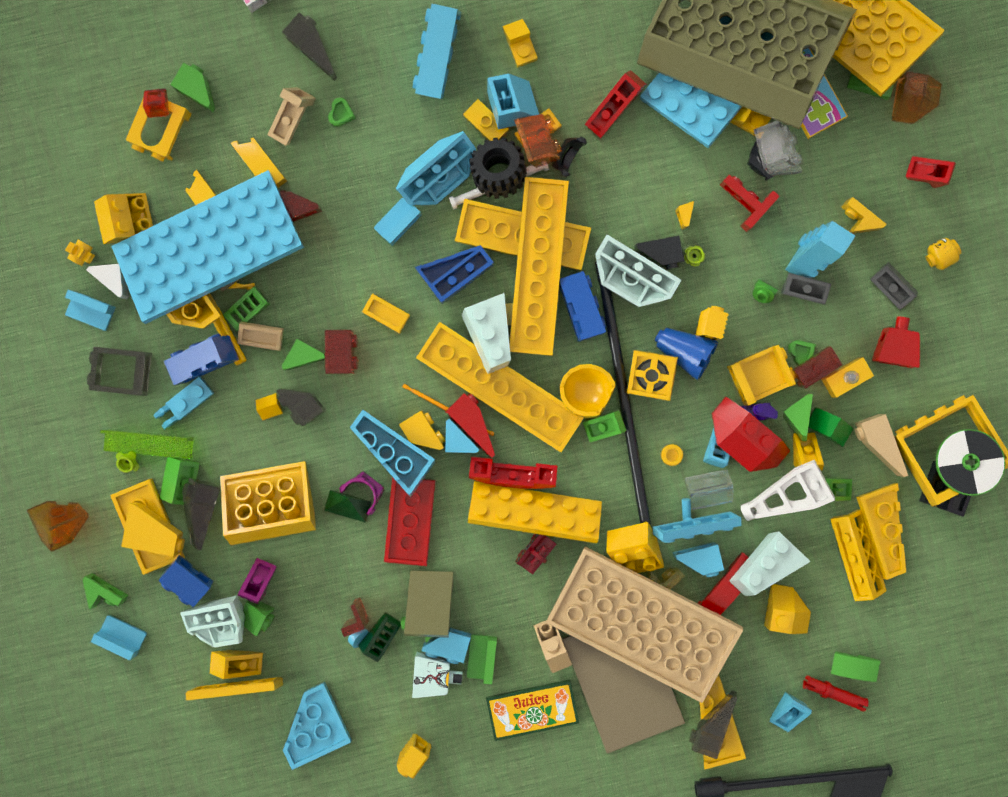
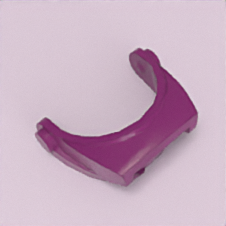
[339,471,384,515]

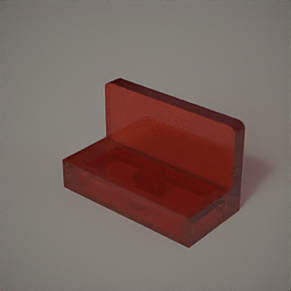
[792,346,842,389]
[341,597,369,637]

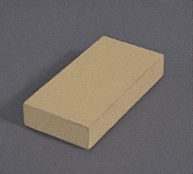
[237,321,284,351]

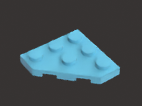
[283,682,352,770]

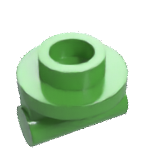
[752,279,778,303]

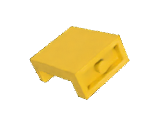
[727,345,796,406]

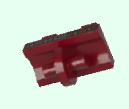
[515,534,557,575]

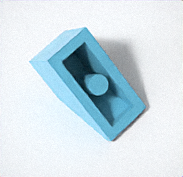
[673,542,724,577]

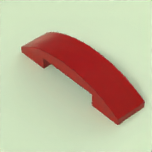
[469,457,558,489]
[697,552,749,615]

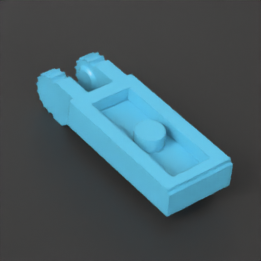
[153,377,214,430]

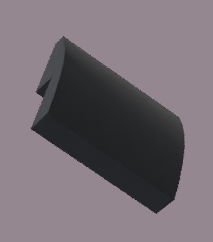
[919,461,971,517]

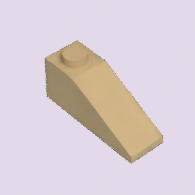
[855,414,908,477]

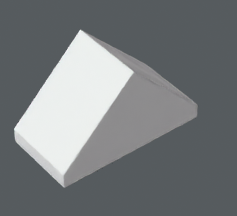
[86,264,129,300]

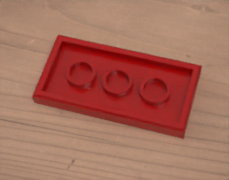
[384,477,436,566]

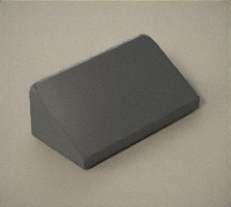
[870,262,918,310]
[781,273,831,305]

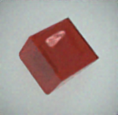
[143,88,169,118]

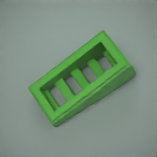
[223,286,270,331]

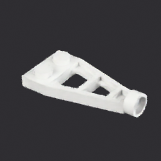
[741,459,835,521]

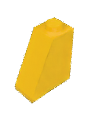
[121,502,185,557]

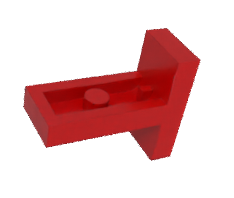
[720,175,780,232]

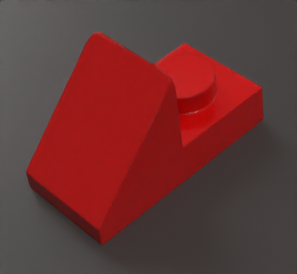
[905,156,956,188]

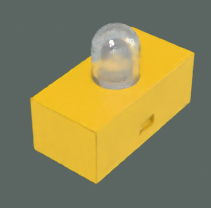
[821,357,874,398]

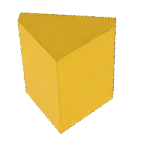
[256,393,283,420]

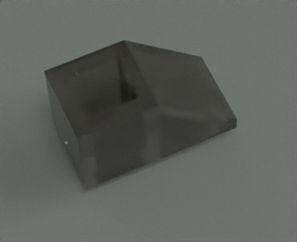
[276,389,326,426]

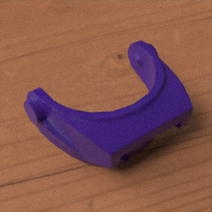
[741,403,778,421]

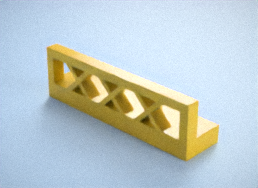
[830,509,887,601]

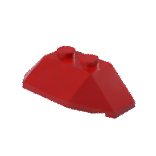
[712,397,790,472]

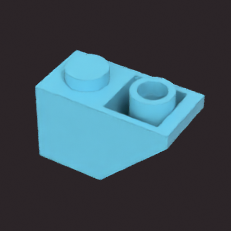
[422,628,471,664]

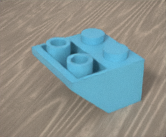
[487,73,540,129]

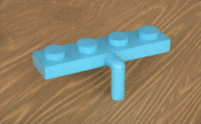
[653,498,741,543]

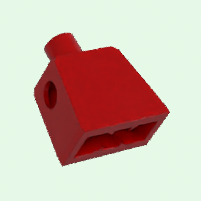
[872,316,920,368]

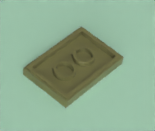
[404,571,454,638]

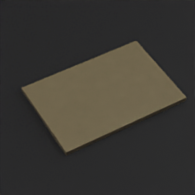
[563,636,685,754]

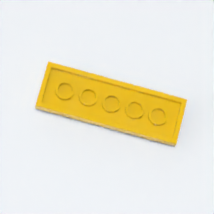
[455,199,591,271]
[467,481,602,543]

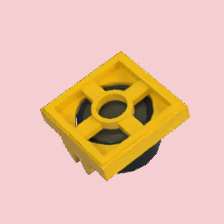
[627,350,678,401]

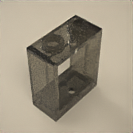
[87,347,152,396]

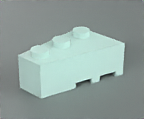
[462,293,511,374]
[730,532,811,596]

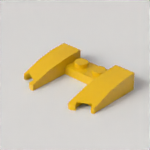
[185,138,287,205]

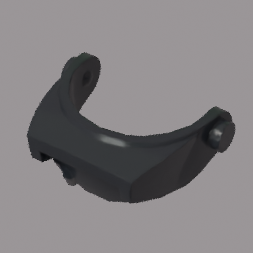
[552,136,587,178]
[747,138,790,181]

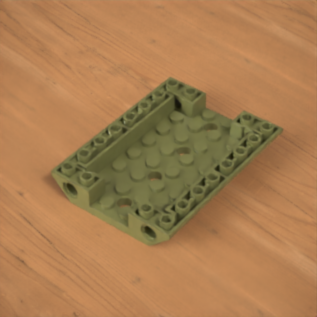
[637,0,857,129]

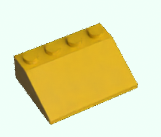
[220,461,316,545]

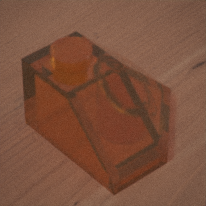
[891,71,942,124]
[27,501,89,552]

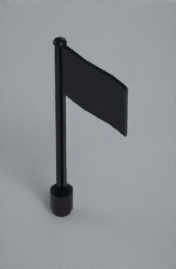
[694,764,893,797]

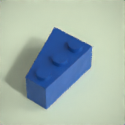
[415,245,494,304]

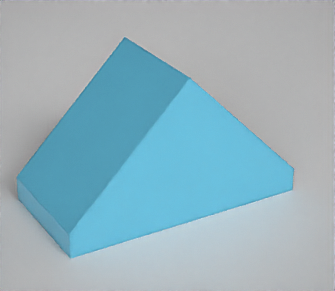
[445,418,479,453]
[769,692,812,732]

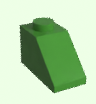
[170,63,215,112]

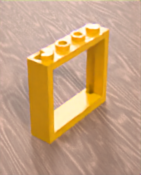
[894,395,1008,507]

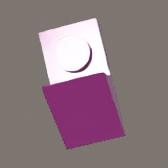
[238,558,277,604]

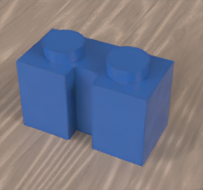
[159,555,213,607]

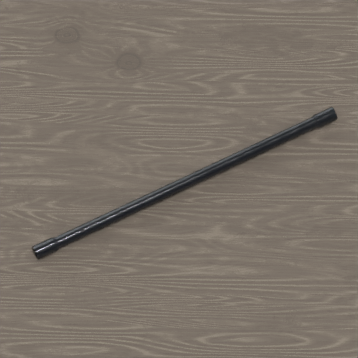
[595,261,652,528]

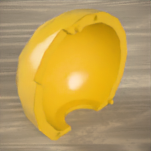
[560,364,616,418]

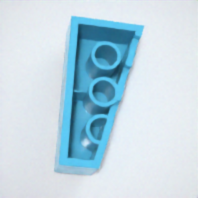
[413,4,461,99]
[785,221,855,278]
[350,410,435,498]

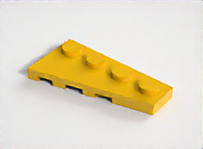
[856,483,906,580]
[700,674,746,770]

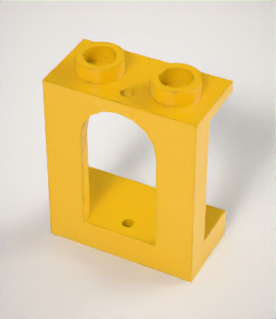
[126,92,192,162]

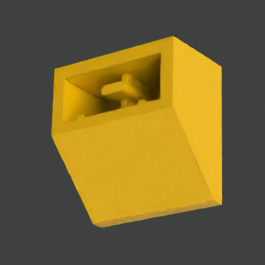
[94,193,153,244]
[607,522,664,573]

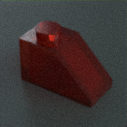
[279,190,322,222]

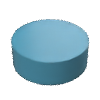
[348,626,369,648]

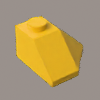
[166,293,222,329]
[764,584,811,634]

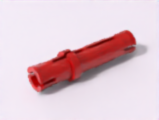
[803,675,869,712]

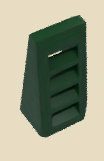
[358,612,401,662]

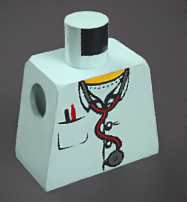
[412,652,462,698]

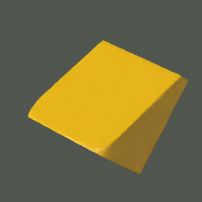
[675,201,694,230]

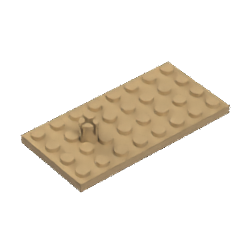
[546,547,743,703]

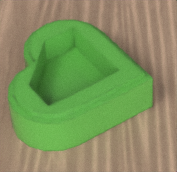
[328,98,356,127]
[788,340,816,367]

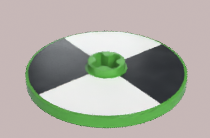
[936,429,1005,496]

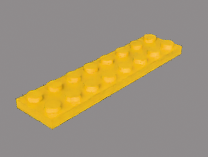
[509,177,569,356]
[416,322,583,452]

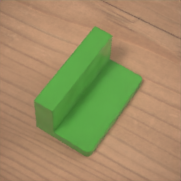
[160,457,200,505]
[467,634,497,684]

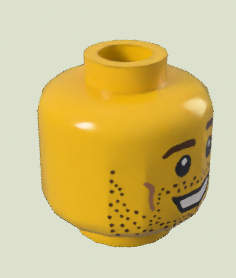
[926,238,961,270]

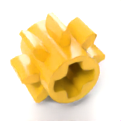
[65,239,95,266]

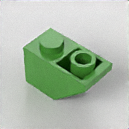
[243,600,275,636]

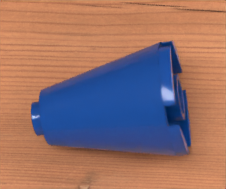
[655,328,718,380]

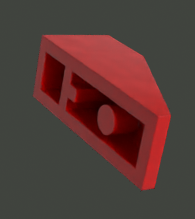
[585,70,647,138]
[445,393,495,458]

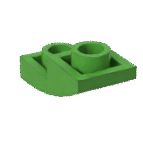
[831,651,881,682]

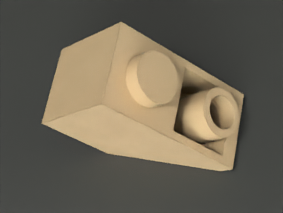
[533,620,572,673]

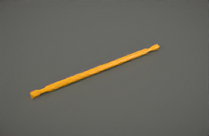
[402,384,494,436]

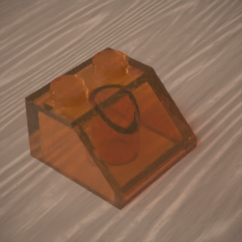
[514,114,562,168]

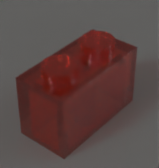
[325,330,358,374]

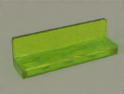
[100,429,194,459]

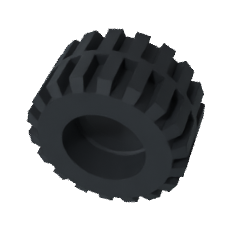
[470,137,527,199]

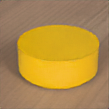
[661,444,683,466]

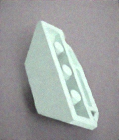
[595,235,681,307]
[180,595,245,647]

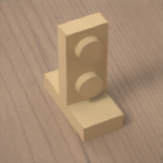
[267,87,316,146]

